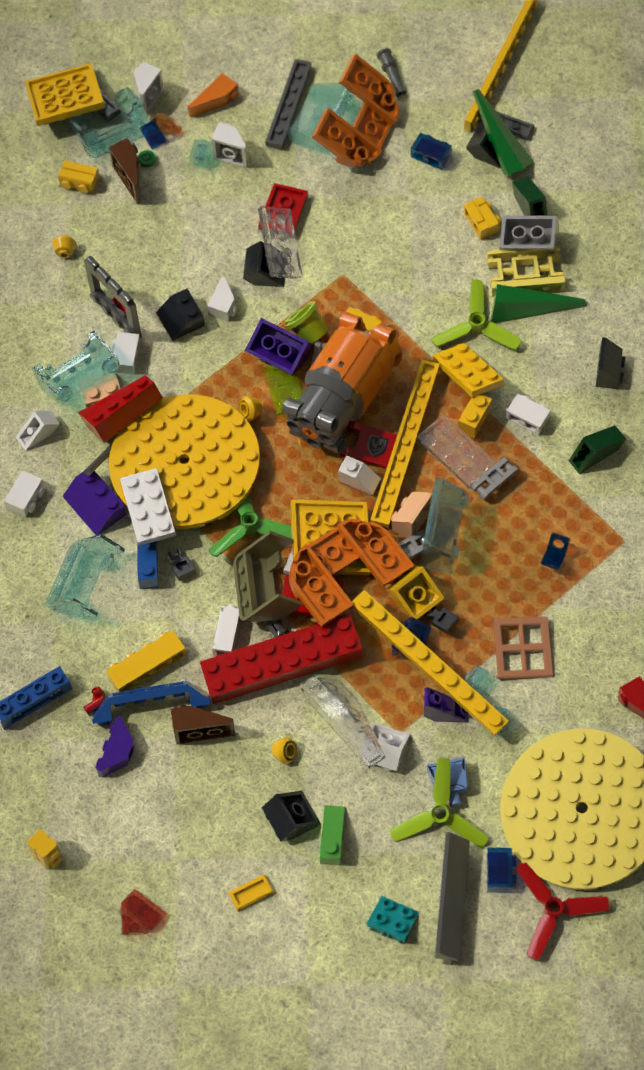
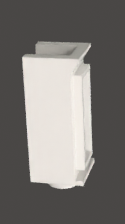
[212,605,240,656]

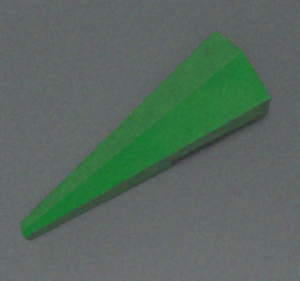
[472,89,534,175]
[491,284,586,323]

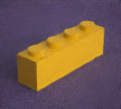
[106,630,187,692]

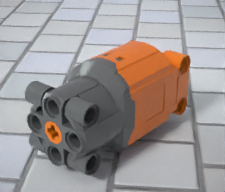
[282,312,403,454]

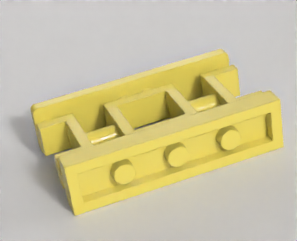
[487,245,565,297]

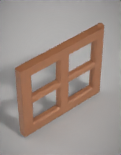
[493,617,555,679]

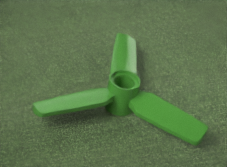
[209,495,292,557]

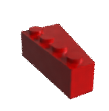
[78,375,163,443]

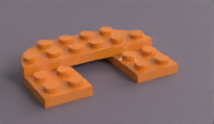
[311,54,399,167]
[289,519,414,627]

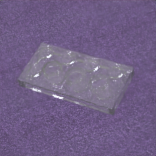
[258,206,303,279]
[417,414,497,489]

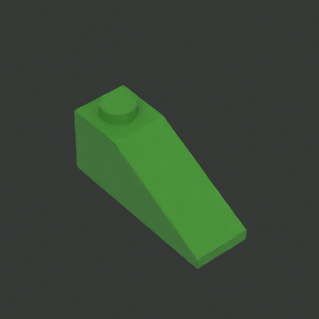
[320,805,345,865]

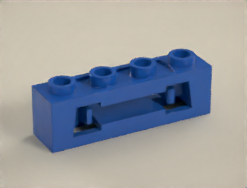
[0,666,72,729]

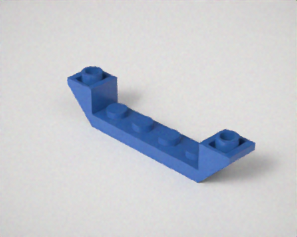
[92,680,211,726]

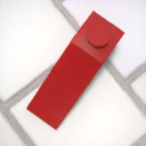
[618,676,644,718]

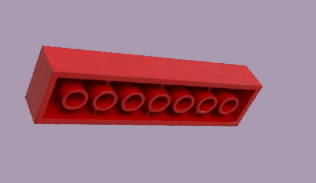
[200,613,363,704]

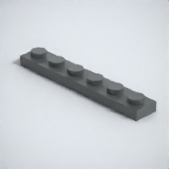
[265,59,312,149]

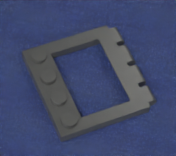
[84,256,142,338]

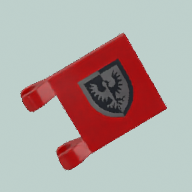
[340,421,397,468]

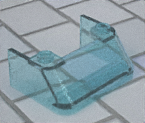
[422,477,469,573]
[46,534,126,620]

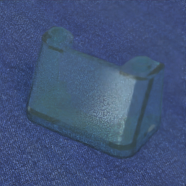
[287,83,355,155]
[66,87,150,158]
[32,330,119,403]

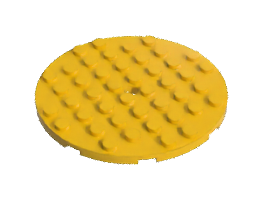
[109,394,260,529]

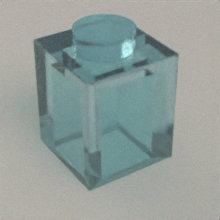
[190,139,213,168]

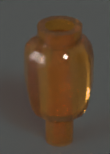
[150,112,181,134]

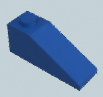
[137,541,159,589]

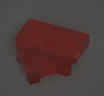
[120,889,166,935]

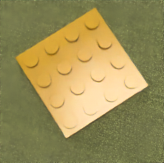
[25,63,105,126]
[290,500,371,575]

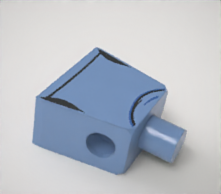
[427,757,467,808]

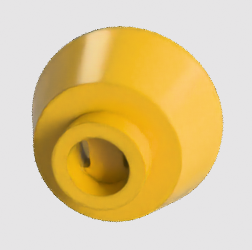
[52,235,77,258]
[239,396,263,422]
[271,737,297,764]

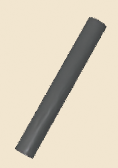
[84,445,112,476]

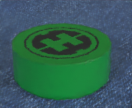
[138,150,156,167]

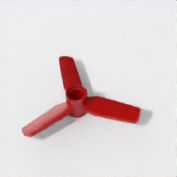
[516,862,609,960]

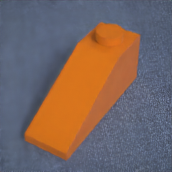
[188,73,239,117]

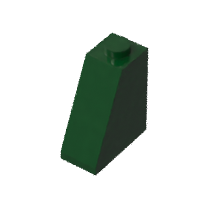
[512,176,548,216]
[568,425,626,475]

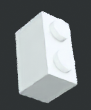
[109,332,141,374]
[506,394,551,435]
[4,471,45,517]

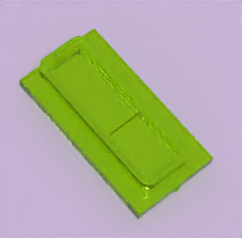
[263,365,302,416]

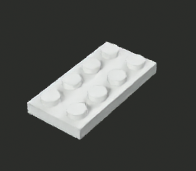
[120,468,176,546]

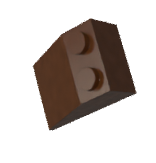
[109,138,140,204]
[171,705,236,744]

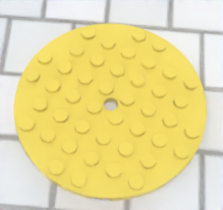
[500,728,644,890]

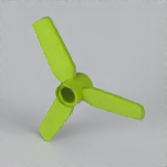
[432,279,521,350]
[390,758,488,847]

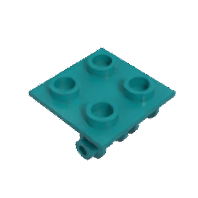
[366,896,419,943]

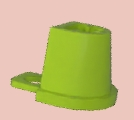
[285,301,329,343]

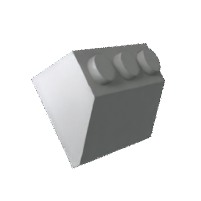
[499,216,559,250]

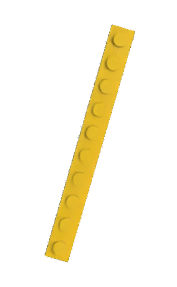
[464,0,539,132]
[370,359,440,528]
[352,590,509,737]

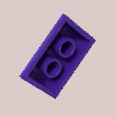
[244,318,314,375]
[63,471,127,536]

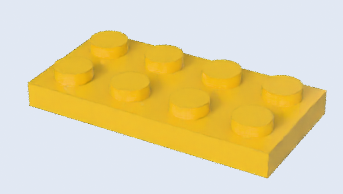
[433,343,504,398]

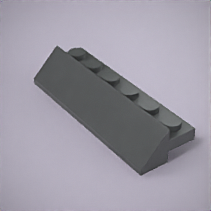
[435,832,470,965]

